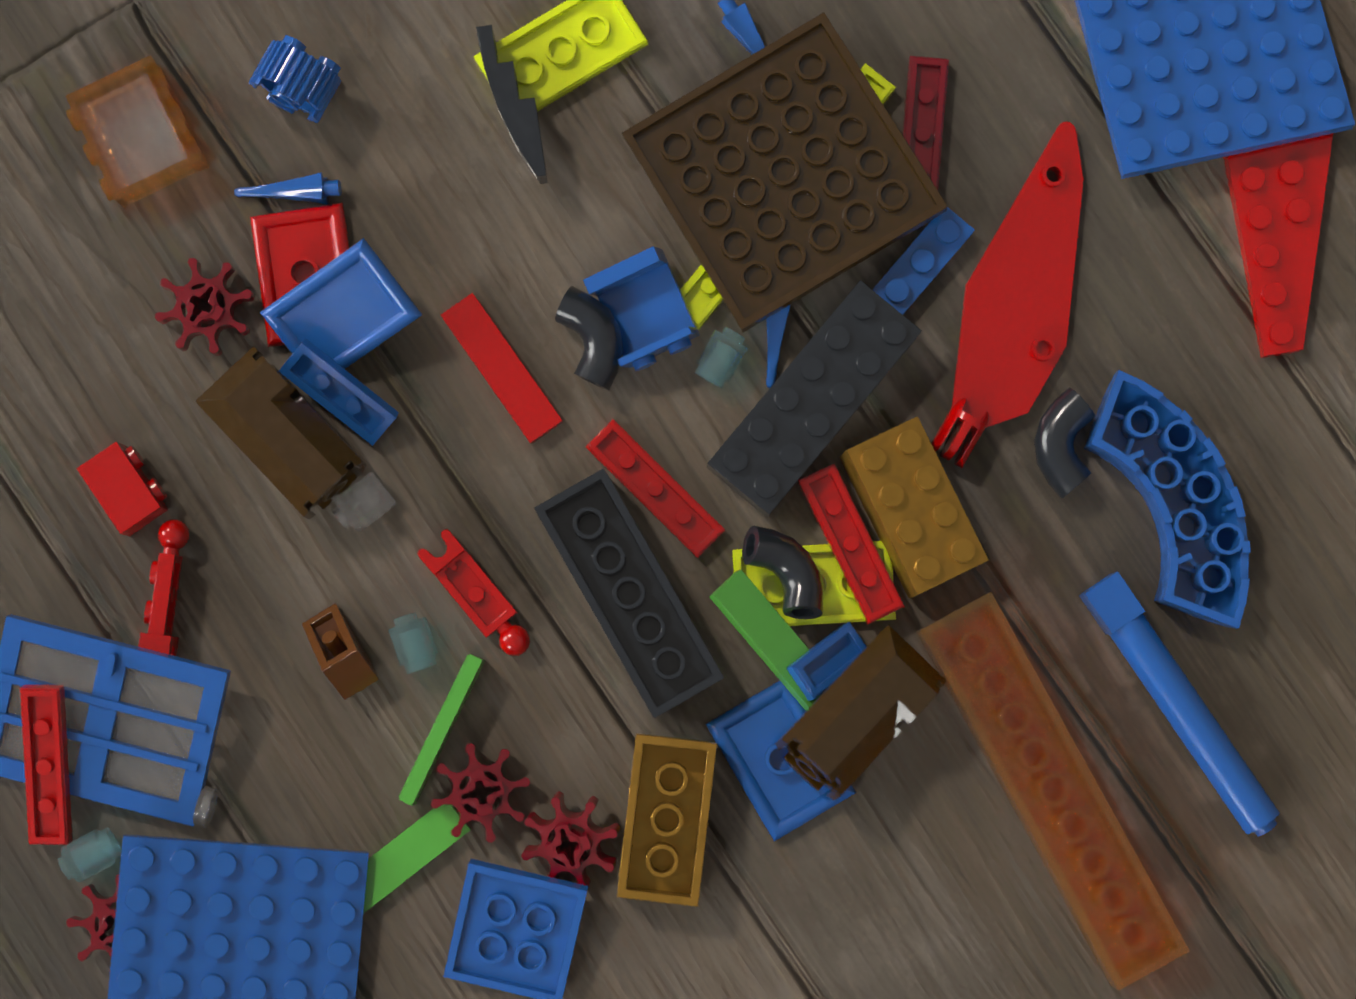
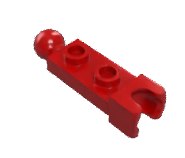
[138,519,189,656]
[417,528,530,656]

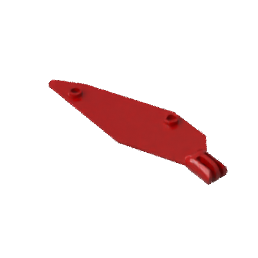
[931,121,1084,469]

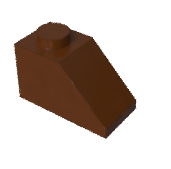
[302,603,379,700]

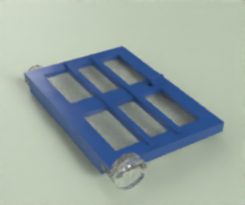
[0,614,231,828]

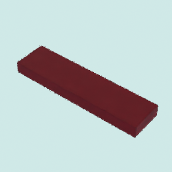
[902,56,949,191]

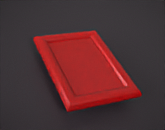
[250,203,349,347]

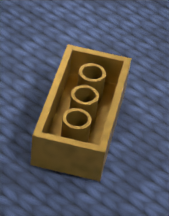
[839,416,989,599]
[617,733,717,907]

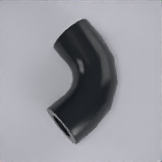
[555,286,623,391]
[1034,387,1096,498]
[742,526,823,619]

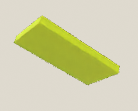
[474,0,648,111]
[732,541,896,626]

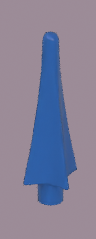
[718,0,765,55]
[234,172,342,204]
[766,305,791,388]

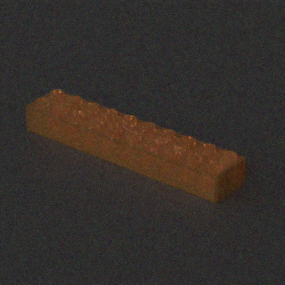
[916,592,1190,991]

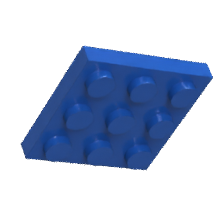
[443,859,589,999]

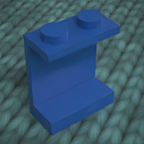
[583,246,700,371]

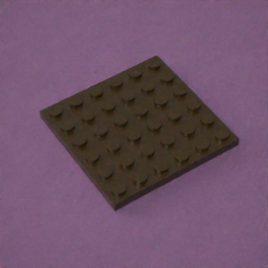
[622,12,948,333]

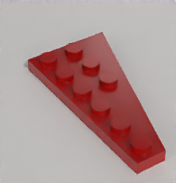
[1223,134,1333,358]

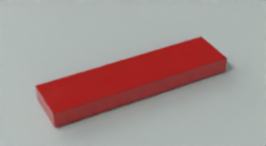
[440,293,563,444]
[585,419,725,559]
[798,464,905,625]
[20,685,73,845]

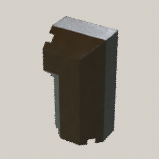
[195,346,367,519]
[775,625,947,800]

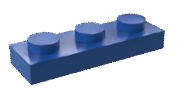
[872,208,975,315]
[279,338,399,446]

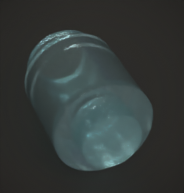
[695,327,748,389]
[388,612,438,674]
[58,827,122,883]

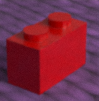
[76,441,168,537]

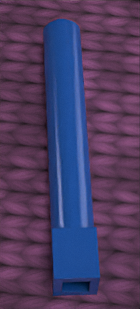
[1079,571,1280,837]

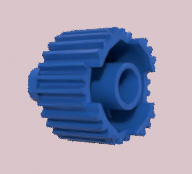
[248,35,341,123]

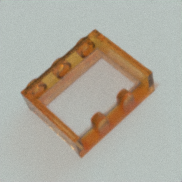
[66,55,209,209]

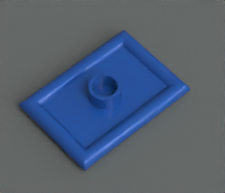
[260,238,422,369]
[705,680,856,842]

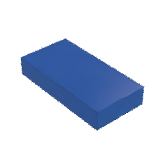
[786,621,866,701]

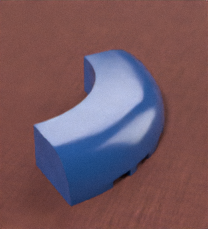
[1084,370,1251,629]

